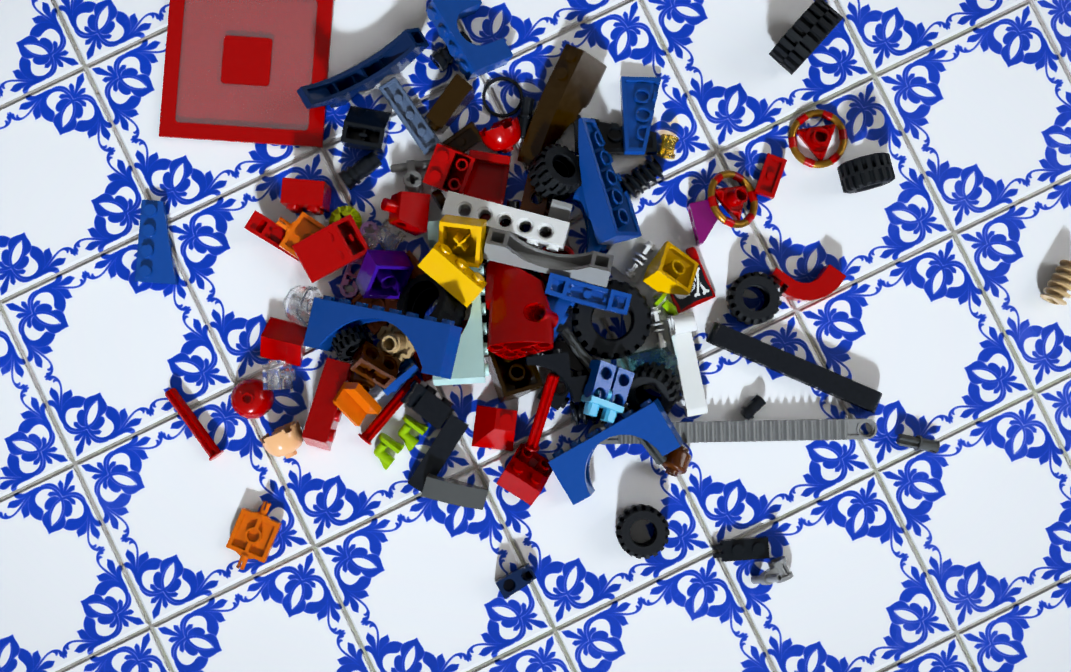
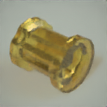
[657,134,679,159]

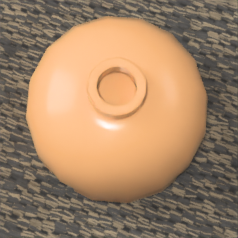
[260,420,303,459]

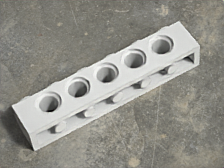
[441,191,570,252]

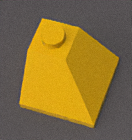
[643,241,699,295]

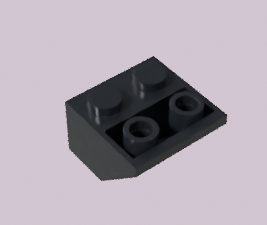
[341,106,392,153]

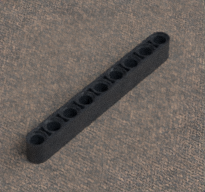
[706,322,882,413]

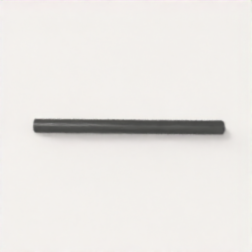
[560,327,667,465]

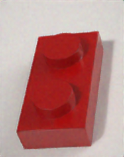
[754,153,787,199]

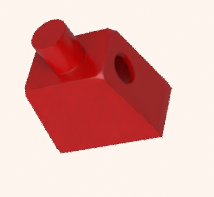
[381,191,431,236]

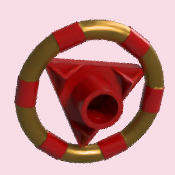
[788,109,848,168]
[707,170,758,228]

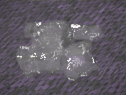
[363,219,407,251]

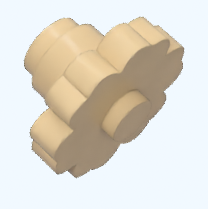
[377,323,416,363]

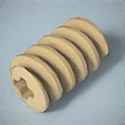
[1040,259,1071,306]

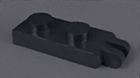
[712,536,770,562]

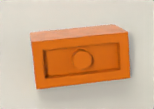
[333,382,382,426]

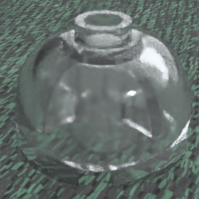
[283,285,322,327]

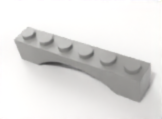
[483,227,614,287]

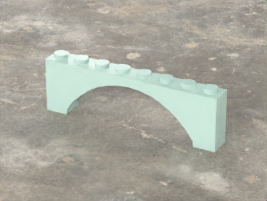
[427,220,489,386]

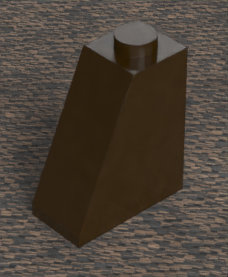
[426,74,475,133]

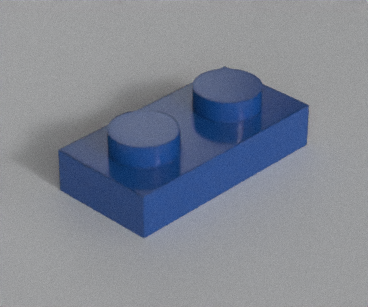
[381,358,420,396]

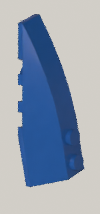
[578,117,642,245]

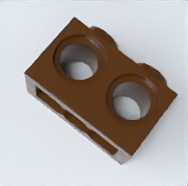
[350,341,401,389]

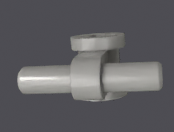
[390,160,430,193]
[751,556,794,585]

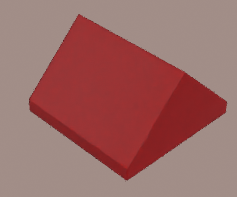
[260,317,307,367]

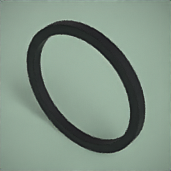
[482,77,523,118]

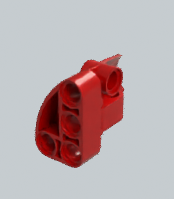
[485,261,559,360]

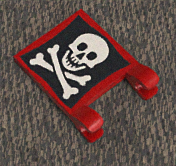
[670,247,716,314]

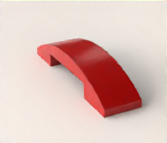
[244,210,300,262]

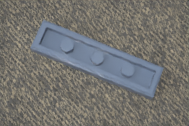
[379,77,441,155]

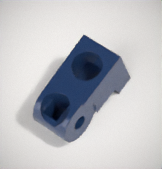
[494,563,537,599]

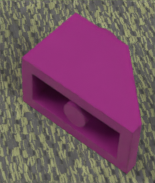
[687,199,720,246]

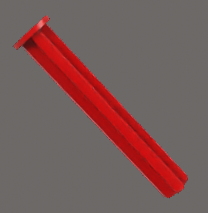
[524,373,559,452]
[358,375,421,445]
[165,388,224,461]

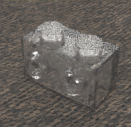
[262,360,296,390]

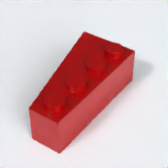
[301,358,351,451]

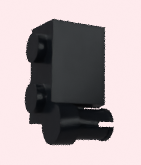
[400,379,455,430]

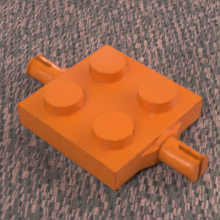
[276,211,325,259]
[226,501,282,570]

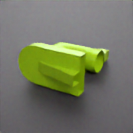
[652,293,678,316]
[398,414,429,452]
[374,433,405,470]

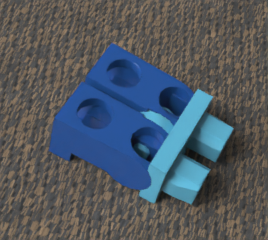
[581,360,635,423]

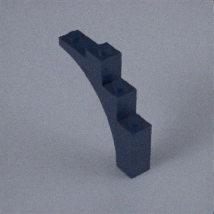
[297,28,429,109]

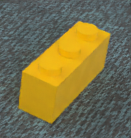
[418,241,487,307]

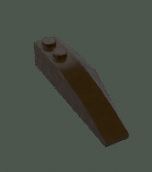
[517,44,607,166]
[470,276,543,403]

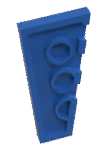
[620,76,661,155]
[135,200,178,285]

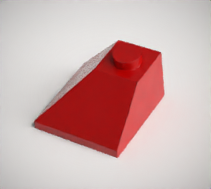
[472,405,518,451]

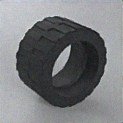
[396,273,467,327]

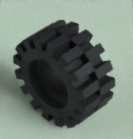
[332,325,373,361]

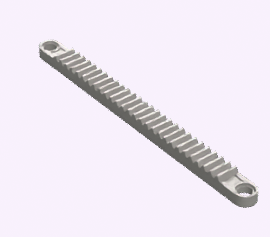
[588,418,877,444]

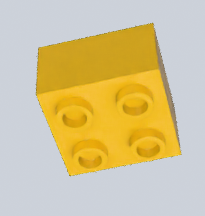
[438,214,487,268]

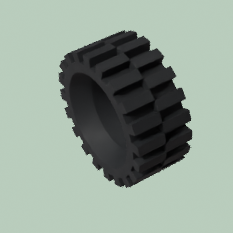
[769,0,843,75]

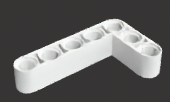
[666,312,708,417]

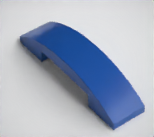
[545,273,632,315]

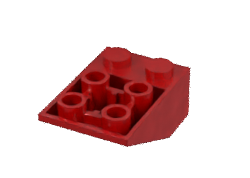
[291,214,369,283]

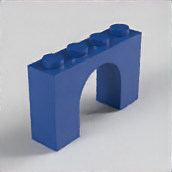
[426,0,513,81]

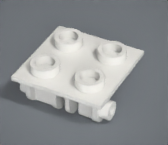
[606,236,659,283]
[623,306,671,354]

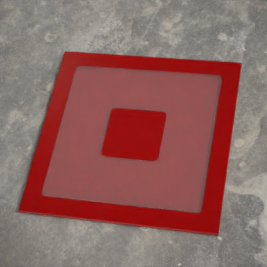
[159,0,334,148]

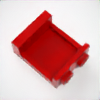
[463,150,511,205]

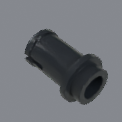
[740,394,766,421]

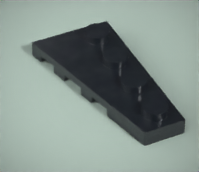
[574,115,657,155]

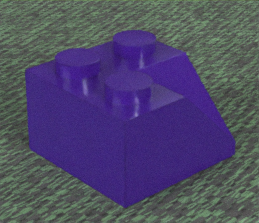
[355,249,414,299]

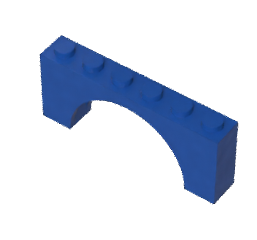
[548,398,683,505]

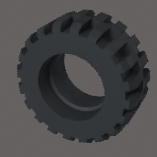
[572,279,652,360]

